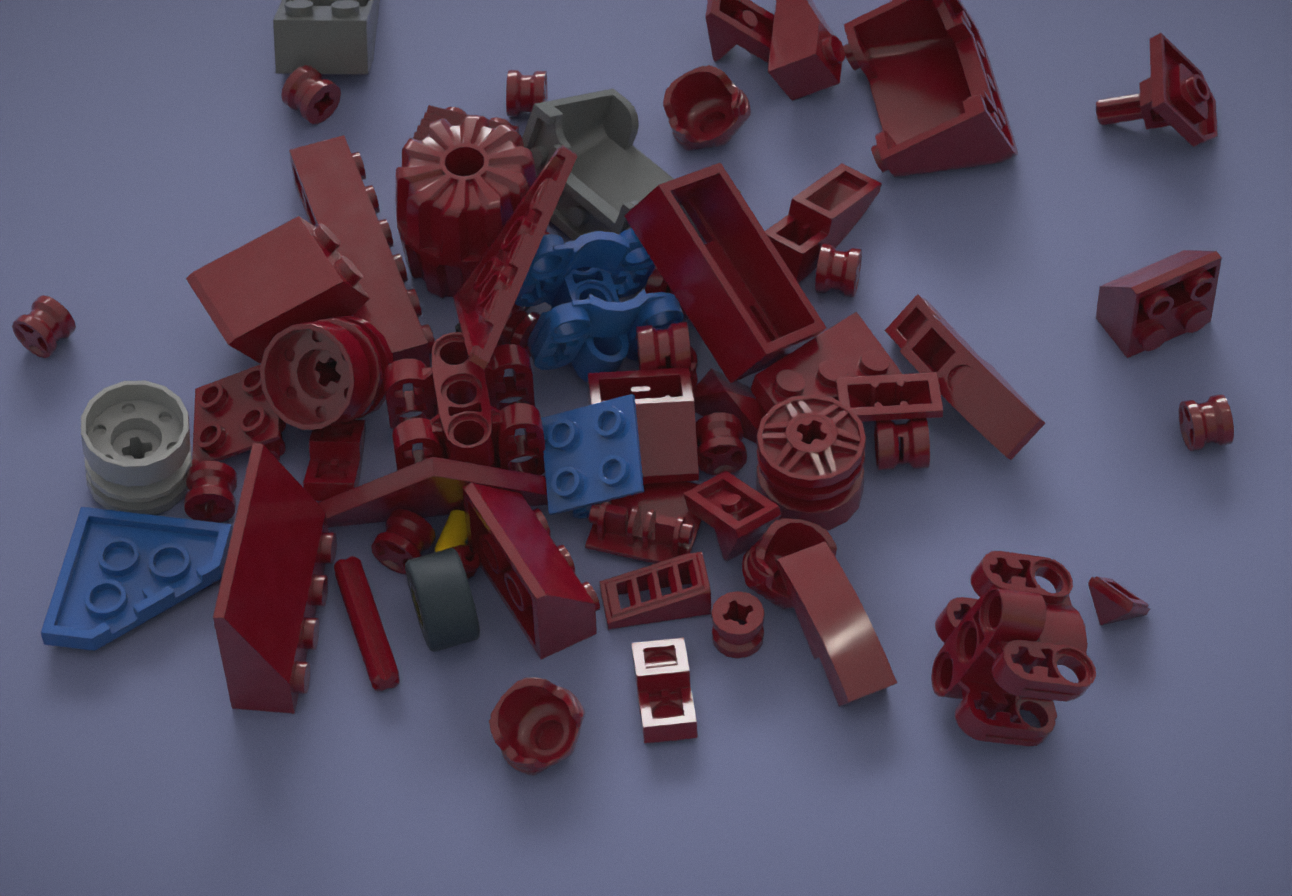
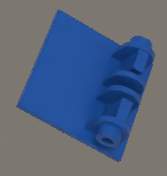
[541,394,644,519]

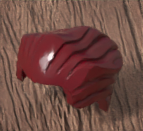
[663,65,751,150]
[742,518,837,609]
[489,677,585,775]

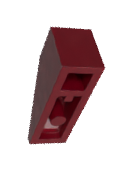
[768,0,845,101]

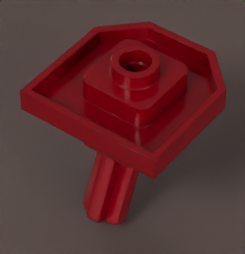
[1096,33,1218,147]

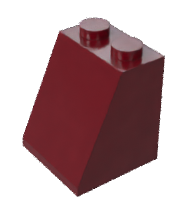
[186,216,370,364]

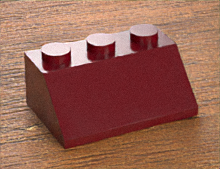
[462,483,600,660]

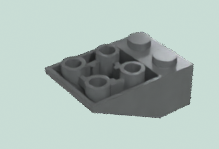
[273,0,380,74]

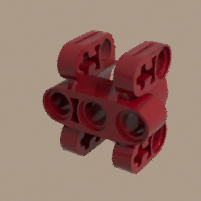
[383,332,545,475]
[931,551,1096,746]

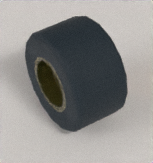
[405,548,480,652]

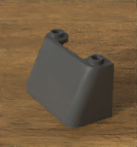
[522,88,741,240]

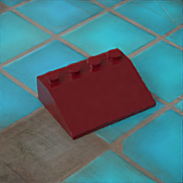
[213,443,337,714]

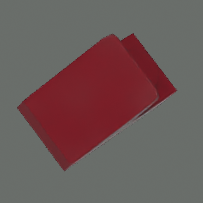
[705,0,774,64]
[683,471,782,562]

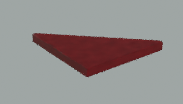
[453,145,577,369]
[318,457,548,528]

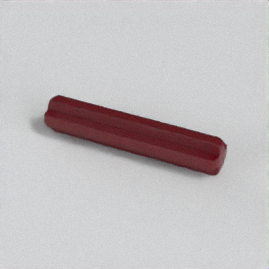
[334,556,400,692]

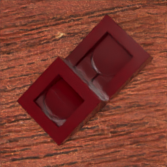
[303,420,366,501]
[631,637,698,744]

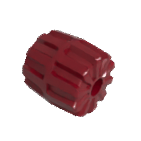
[395,115,537,299]

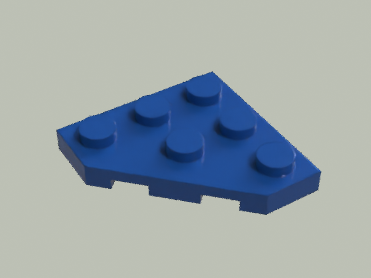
[41,507,233,651]

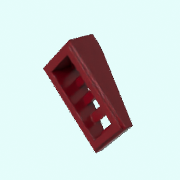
[599,552,711,630]

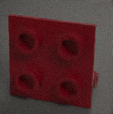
[192,364,286,466]
[585,481,702,563]

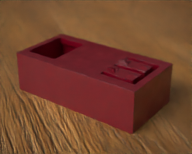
[624,162,827,384]

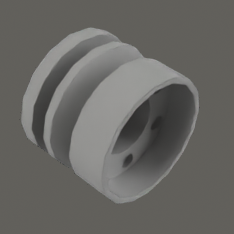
[81,380,192,515]

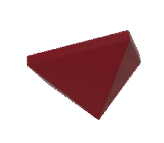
[692,368,767,444]
[835,372,943,422]

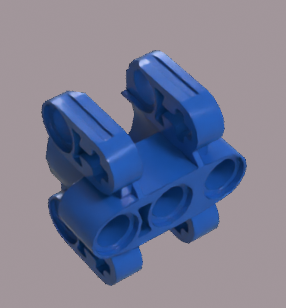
[515,228,684,383]

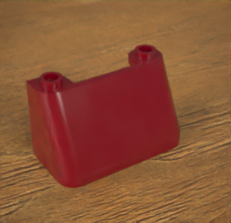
[843,0,1018,177]

